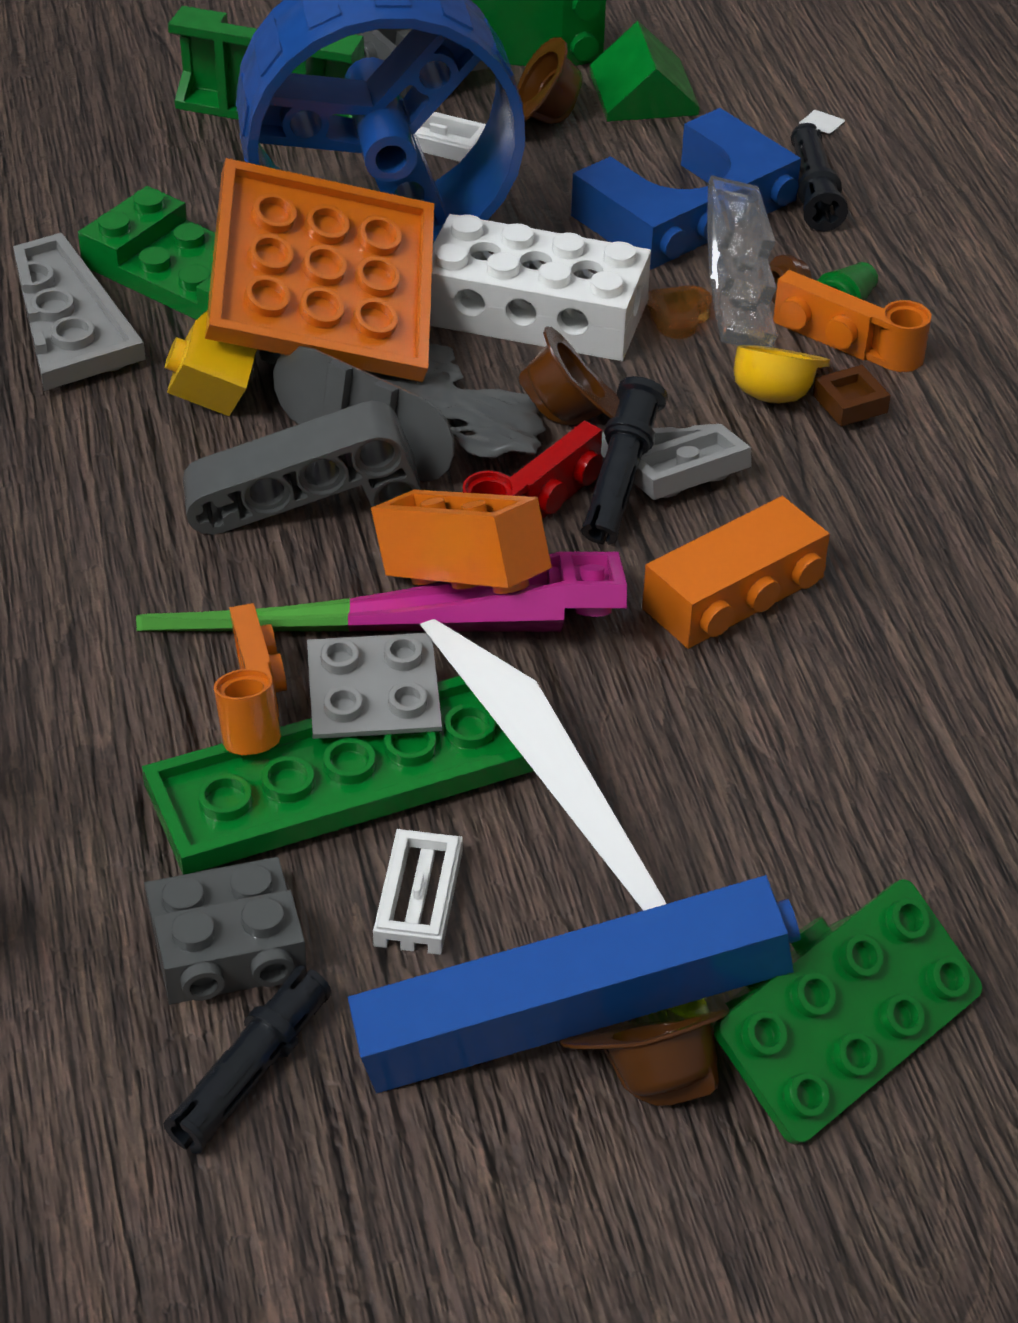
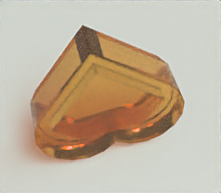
[647,285,712,339]

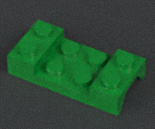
[168,5,364,120]
[78,186,215,320]

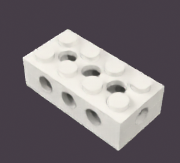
[430,214,651,361]

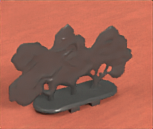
[258,344,546,482]

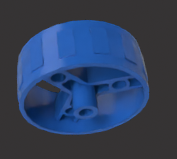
[236,0,525,241]

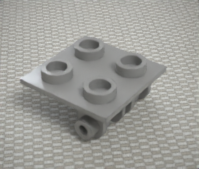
[307,633,442,739]

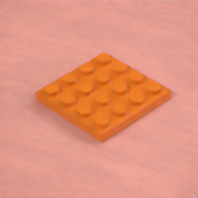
[205,158,434,382]

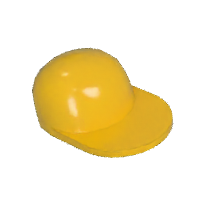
[734,345,830,403]

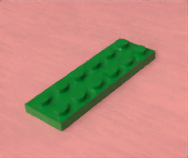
[142,676,534,875]

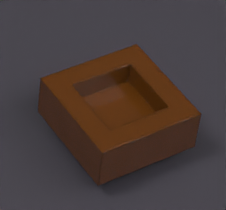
[813,365,891,426]

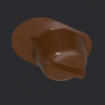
[517,37,582,125]
[519,326,620,425]
[560,1010,728,1106]

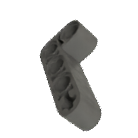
[183,401,421,535]

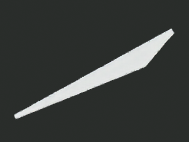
[420,619,667,911]

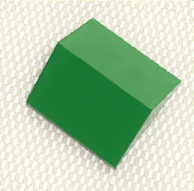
[590,21,700,122]

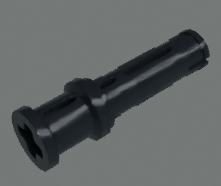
[790,122,848,232]
[581,376,668,545]

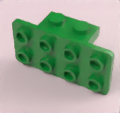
[713,879,982,1144]

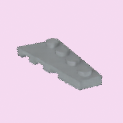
[13,232,146,391]

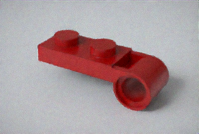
[462,420,603,519]

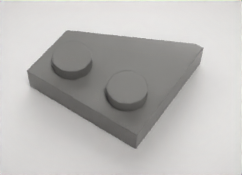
[601,424,751,500]

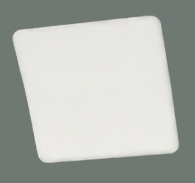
[799,110,845,134]

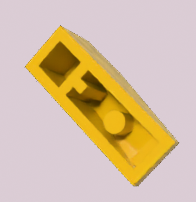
[165,310,257,416]

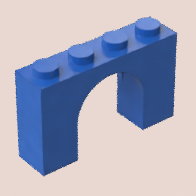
[571,108,801,270]

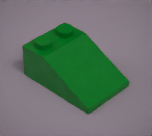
[471,0,606,66]

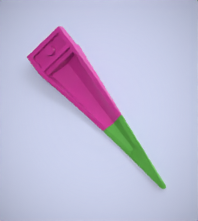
[136,552,627,632]

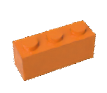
[371,489,552,594]
[642,495,830,649]

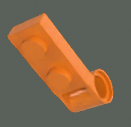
[773,270,932,372]
[214,603,287,755]

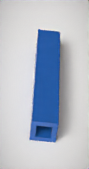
[348,875,801,1094]

